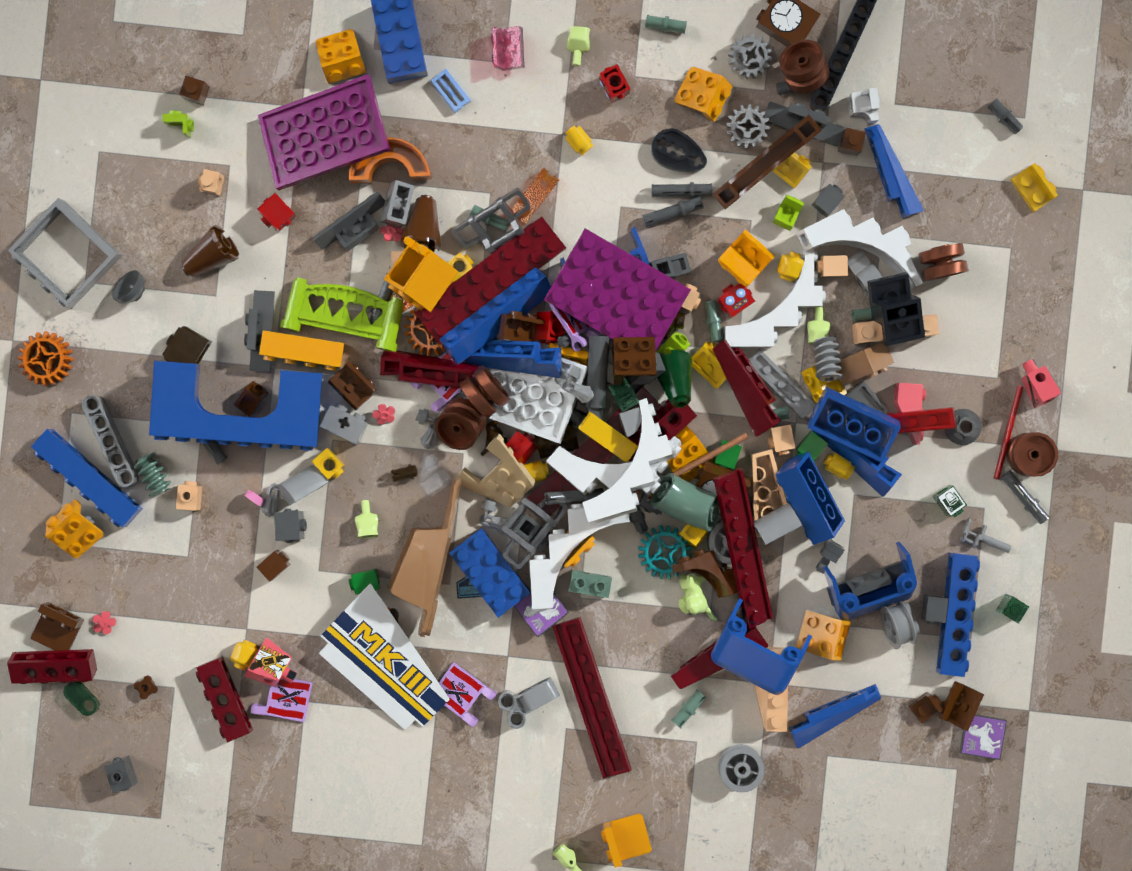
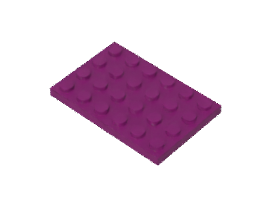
[258,74,390,191]
[544,228,691,351]

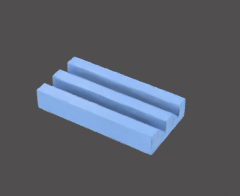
[430,69,471,113]

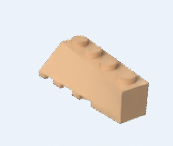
[750,449,787,538]
[754,647,788,732]

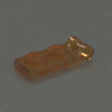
[511,168,560,225]

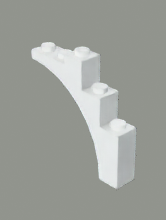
[796,209,923,289]
[723,248,826,348]
[583,398,675,525]
[546,436,682,496]
[530,504,630,609]

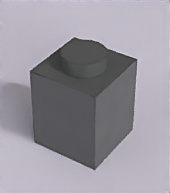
[811,184,845,218]
[921,595,948,626]

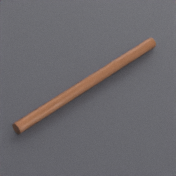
[673,433,749,477]

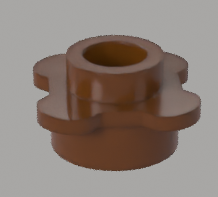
[134,675,158,700]

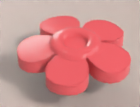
[380,224,403,242]
[372,404,395,425]
[93,611,116,634]

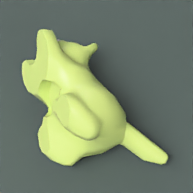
[679,572,718,621]

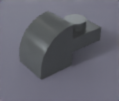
[649,253,691,278]
[512,513,552,552]

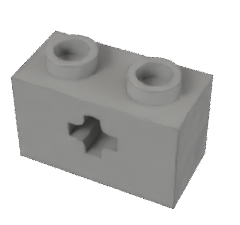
[380,180,414,227]
[320,403,369,445]

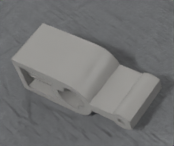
[848,249,883,298]

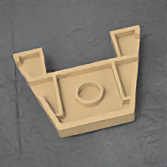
[452,434,535,507]

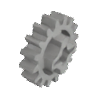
[728,34,772,80]
[726,104,770,149]

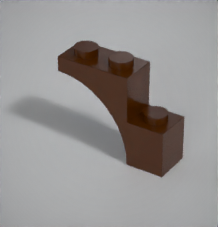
[671,549,738,598]

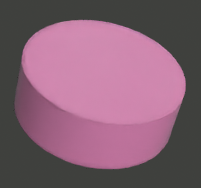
[244,490,265,507]

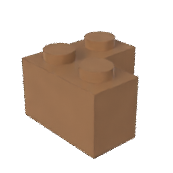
[835,342,894,385]

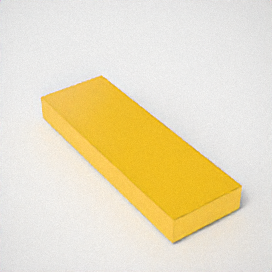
[578,412,639,463]

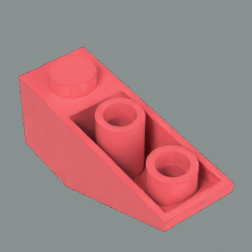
[894,383,926,445]

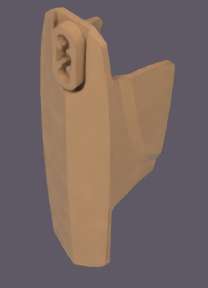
[387,479,462,637]

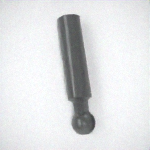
[586,336,609,420]

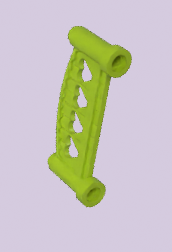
[280,277,404,352]

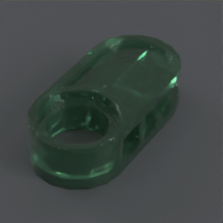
[63,681,100,716]

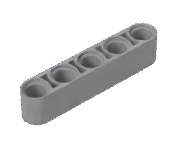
[82,395,139,487]

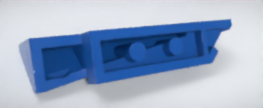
[864,124,924,218]
[464,340,562,378]
[812,430,902,497]
[789,684,881,748]

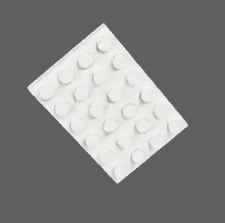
[452,335,588,444]

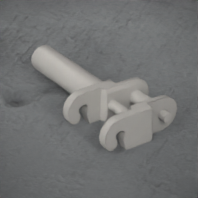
[960,518,1011,553]

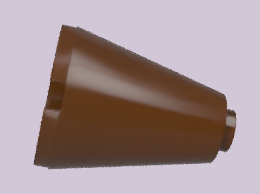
[401,195,441,252]
[181,225,239,277]

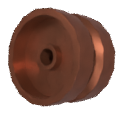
[779,40,830,93]
[918,243,969,281]
[460,365,510,418]
[435,398,486,450]
[1006,432,1058,477]

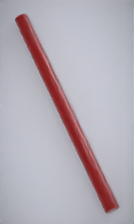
[993,385,1024,480]

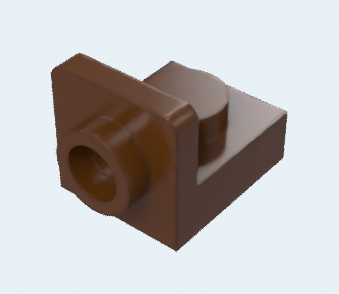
[234,381,268,417]
[908,692,943,723]

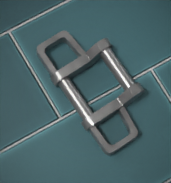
[453,188,530,254]
[499,496,568,569]

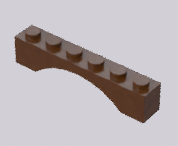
[712,114,822,210]

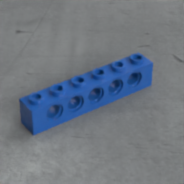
[936,552,980,677]

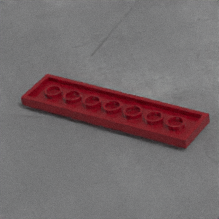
[414,216,566,345]

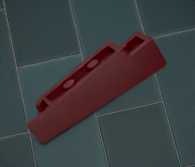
[713,340,781,437]
[380,350,479,388]
[671,626,768,689]

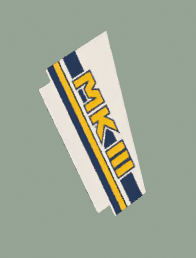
[319,584,450,730]

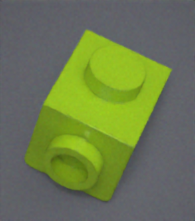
[162,110,194,137]
[772,195,804,231]
[656,331,691,355]

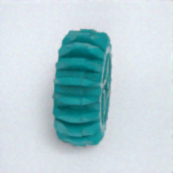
[638,525,692,579]

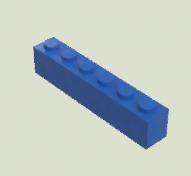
[440,267,551,365]
[31,429,143,527]

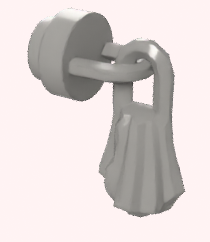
[561,364,594,403]
[415,409,438,449]
[261,483,285,517]
[479,498,509,535]

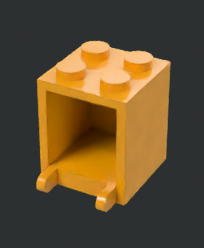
[384,236,458,312]

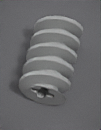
[813,337,842,382]

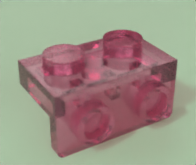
[491,26,525,71]

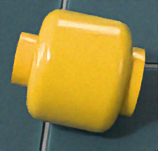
[777,251,804,282]
[230,639,259,671]

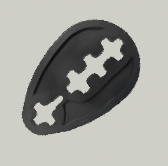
[651,128,707,172]

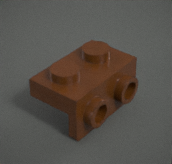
[498,311,544,342]
[328,361,376,411]
[939,681,984,731]

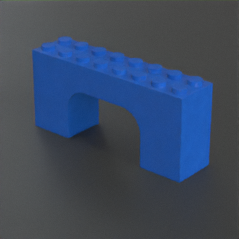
[149,361,323,451]

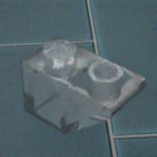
[418,451,451,498]

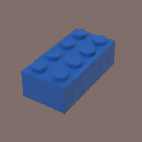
[371,0,428,84]
[808,387,901,462]
[776,451,845,545]
[449,528,531,618]

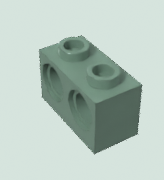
[569,570,612,598]

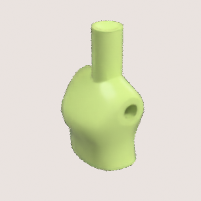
[567,26,590,66]
[807,307,830,344]
[355,500,378,539]
[552,844,582,871]

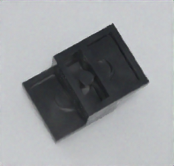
[867,272,925,346]

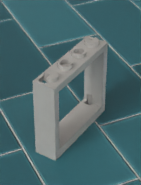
[8,198,122,308]

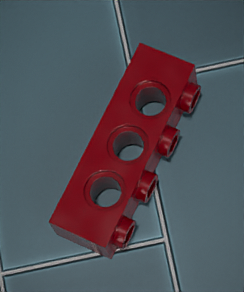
[627,399,697,462]
[7,649,97,684]
[196,656,253,743]

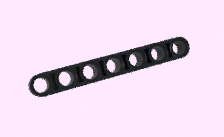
[810,0,877,111]

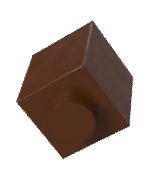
[179,75,210,106]
[838,127,866,156]
[257,550,291,582]

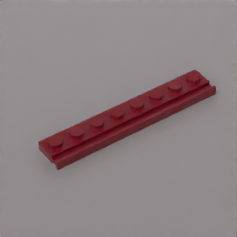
[527,387,663,516]
[713,468,773,629]
[552,617,632,779]

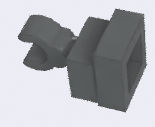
[816,539,845,574]

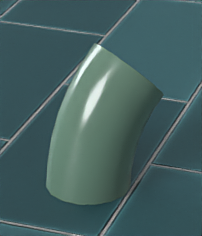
[650,473,721,532]

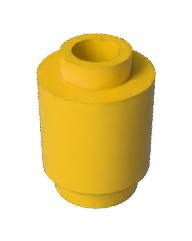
[565,125,594,156]
[823,452,855,480]
[524,460,549,482]

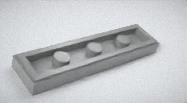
[749,349,816,420]

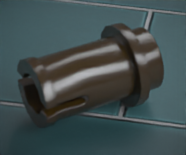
[391,464,418,482]

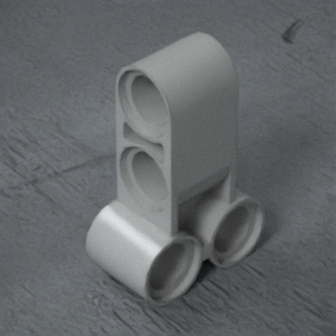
[498,677,560,729]

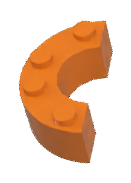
[349,137,432,184]

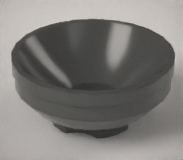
[112,270,145,304]
[944,409,982,445]

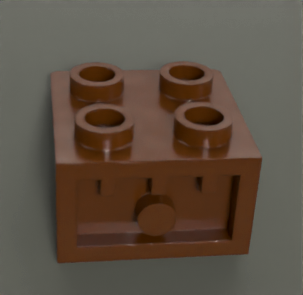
[612,337,657,385]
[30,602,85,650]

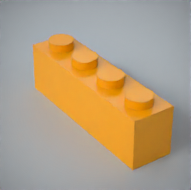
[259,330,344,371]

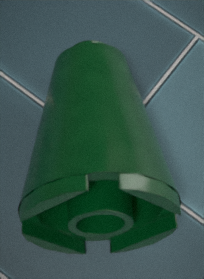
[657,350,692,408]

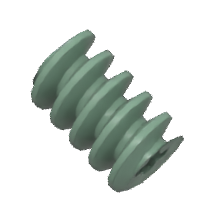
[134,452,171,498]

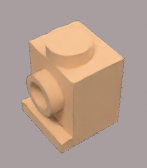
[198,169,224,196]

